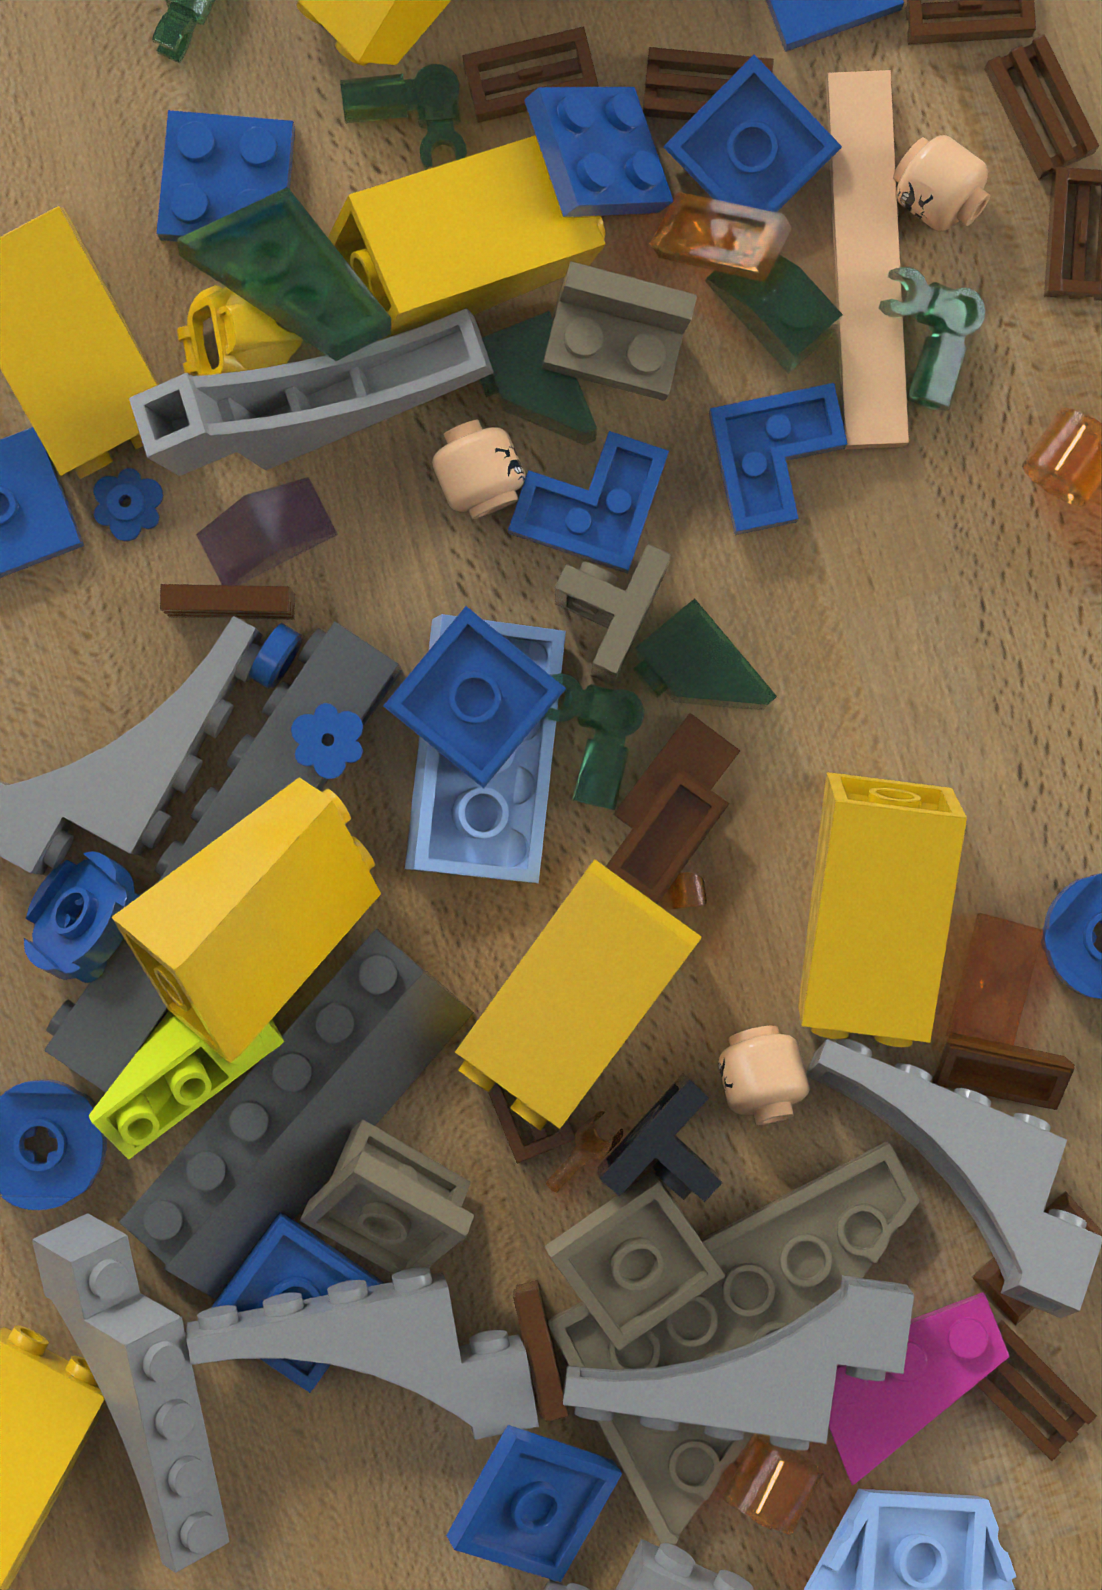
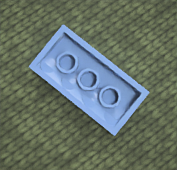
[405,614,566,883]

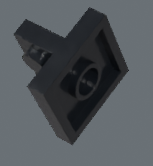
[597,1073,722,1202]

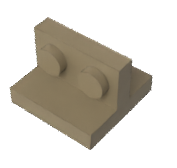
[541,261,697,401]
[555,544,672,686]
[300,1119,474,1274]
[545,1171,725,1351]

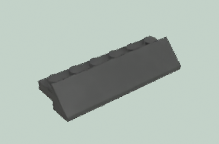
[119,929,474,1300]

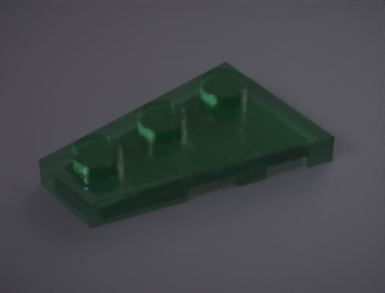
[177,187,391,361]

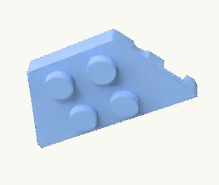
[804,1489,1017,1590]

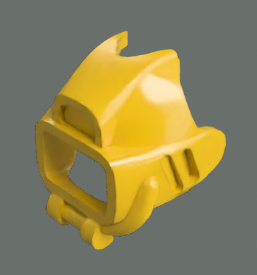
[176,278,303,376]

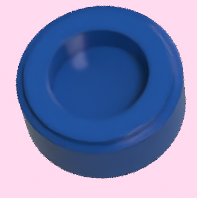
[249,623,303,689]

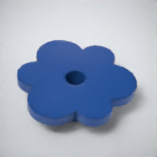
[94,468,163,542]
[291,703,363,779]

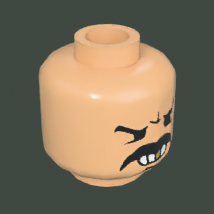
[893,135,991,231]
[432,419,526,519]
[718,1025,810,1125]

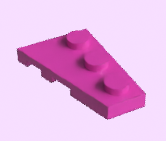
[829,1292,1010,1486]

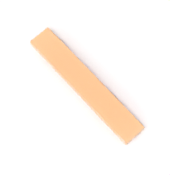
[826,70,909,449]

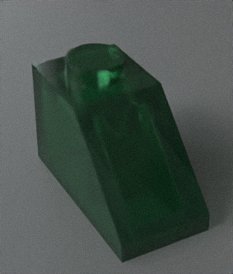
[705,237,843,373]
[478,311,597,445]
[633,598,777,710]

